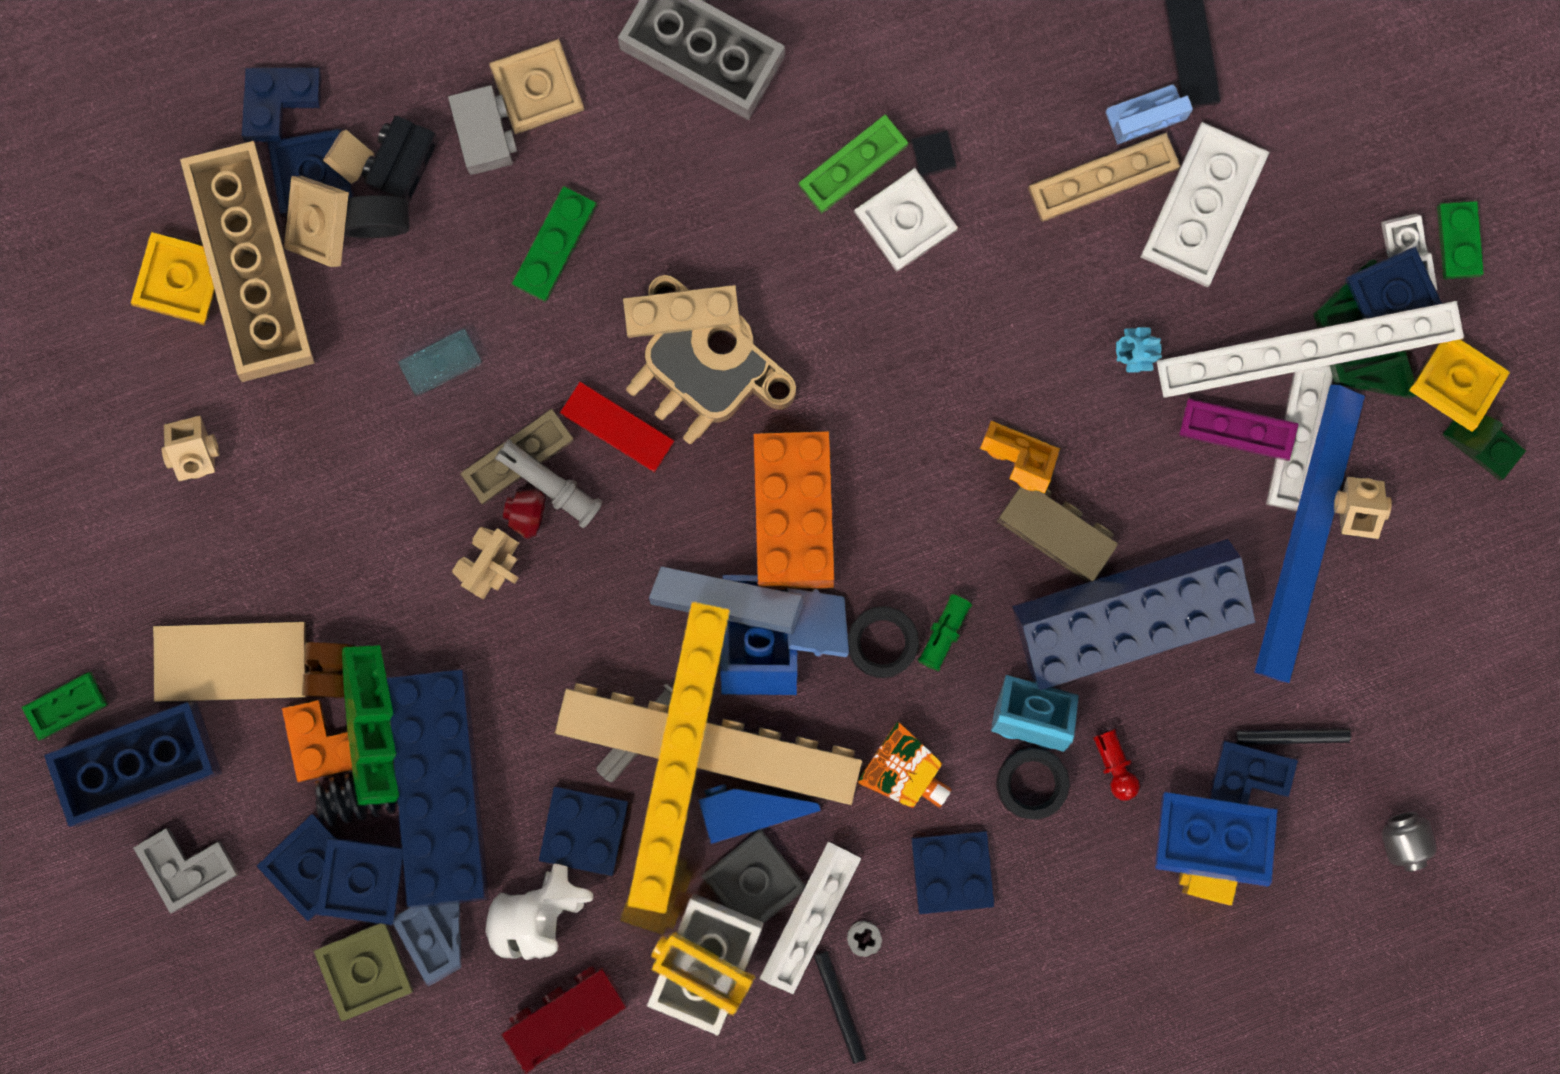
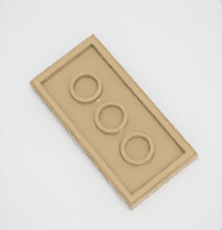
[153,622,307,702]

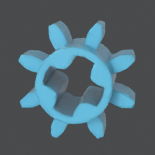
[1116,327,1162,372]

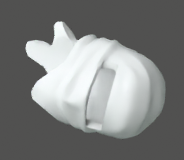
[485,864,593,960]

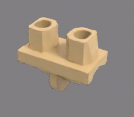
[452,527,519,600]

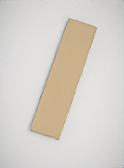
[1028,133,1180,222]

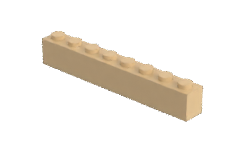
[555,683,862,805]

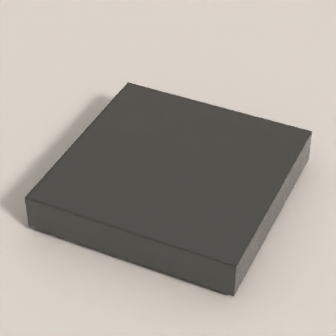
[701,829,806,923]

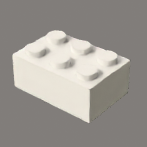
[647,894,764,1035]

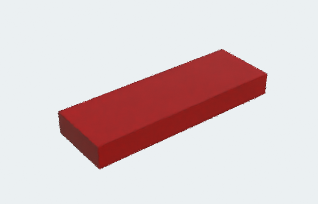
[560,382,675,473]

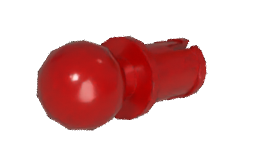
[1093,729,1140,801]

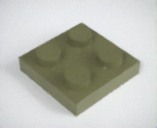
[314,923,414,1022]

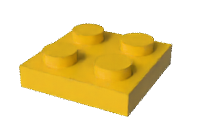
[131,232,215,325]
[1409,339,1510,432]

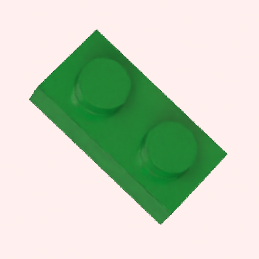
[1437,201,1484,279]

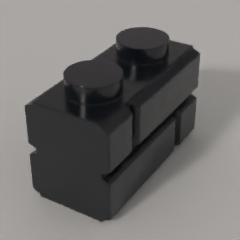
[362,116,439,205]

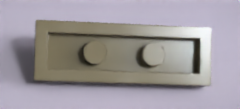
[460,409,574,505]

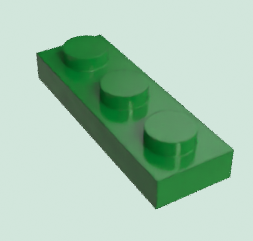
[512,186,597,303]

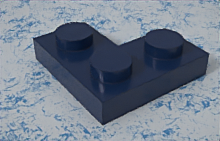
[242,68,322,142]
[1208,741,1298,805]

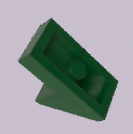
[1441,415,1526,481]

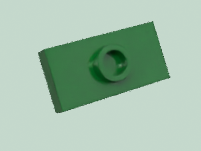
[21,672,109,741]

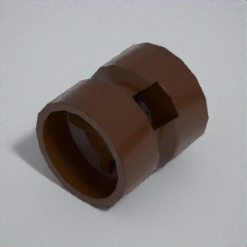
[302,642,355,698]

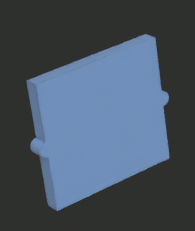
[785,588,849,657]

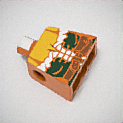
[857,722,952,808]

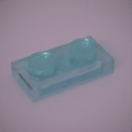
[398,328,482,397]

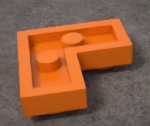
[282,700,352,782]

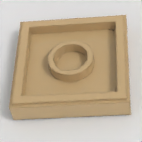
[489,39,584,134]
[284,176,349,267]

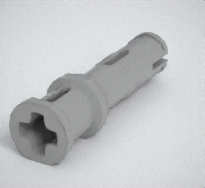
[495,439,602,528]

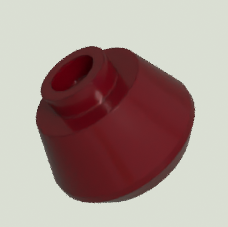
[503,489,546,539]

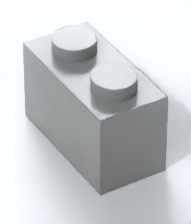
[448,85,517,175]

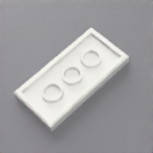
[1140,122,1269,287]

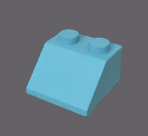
[991,675,1079,752]

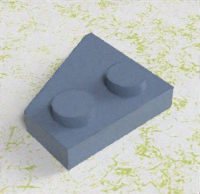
[394,903,462,987]

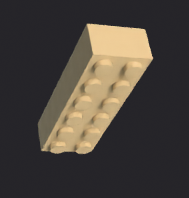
[180,141,315,382]

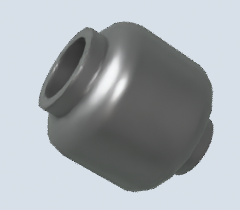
[1382,812,1437,871]

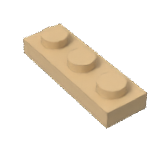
[623,285,740,338]

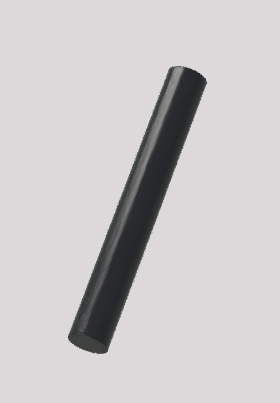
[1235,728,1351,745]
[814,951,867,1064]

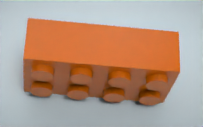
[754,432,834,590]

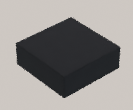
[911,131,956,177]

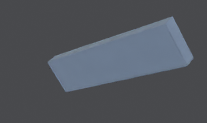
[649,566,804,634]

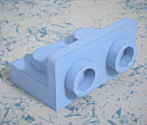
[1106,85,1193,145]

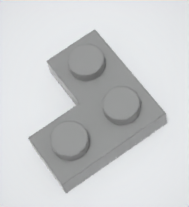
[133,828,239,914]

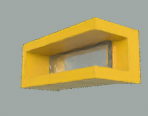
[651,931,756,1015]

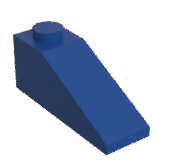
[698,784,821,844]

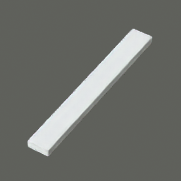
[1157,301,1464,398]

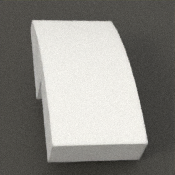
[1381,214,1437,290]

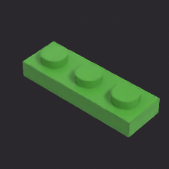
[798,115,908,214]

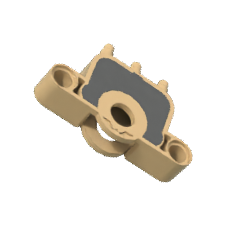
[626,275,796,444]

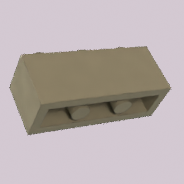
[996,487,1118,583]

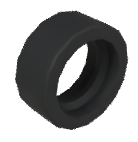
[344,195,410,238]
[848,606,919,678]
[996,748,1070,820]

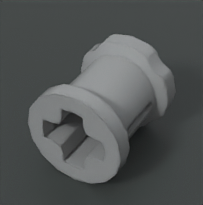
[847,921,882,957]

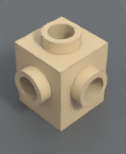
[162,416,220,481]
[1334,477,1391,539]

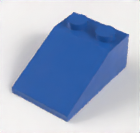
[721,575,797,695]

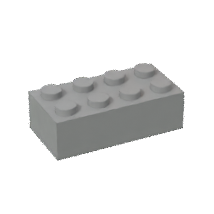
[618,0,785,120]

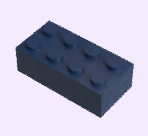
[44,702,222,827]

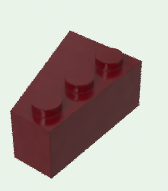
[501,965,628,1074]

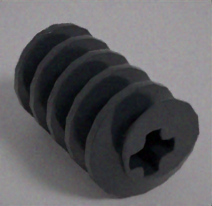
[314,774,398,826]

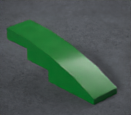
[342,645,399,805]

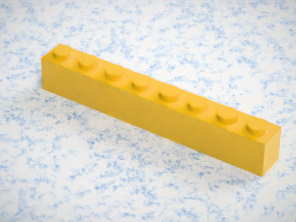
[628,602,730,914]

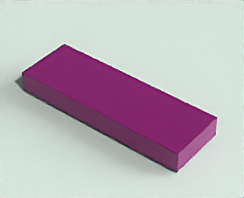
[1179,398,1298,462]

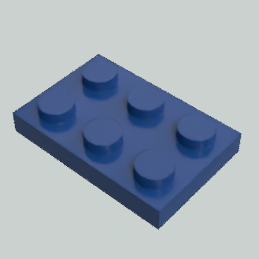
[1155,792,1277,887]

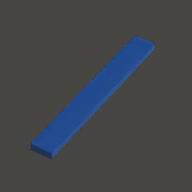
[1254,385,1365,683]

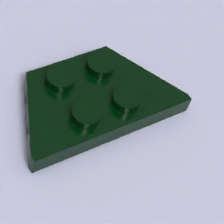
[1313,259,1417,399]

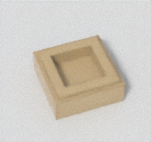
[323,130,374,184]

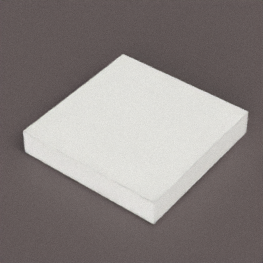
[854,168,958,272]

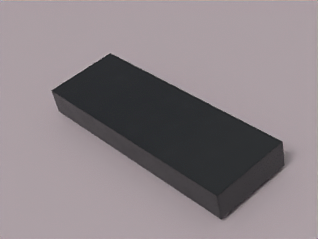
[1164,0,1221,108]

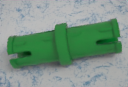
[917,594,972,672]

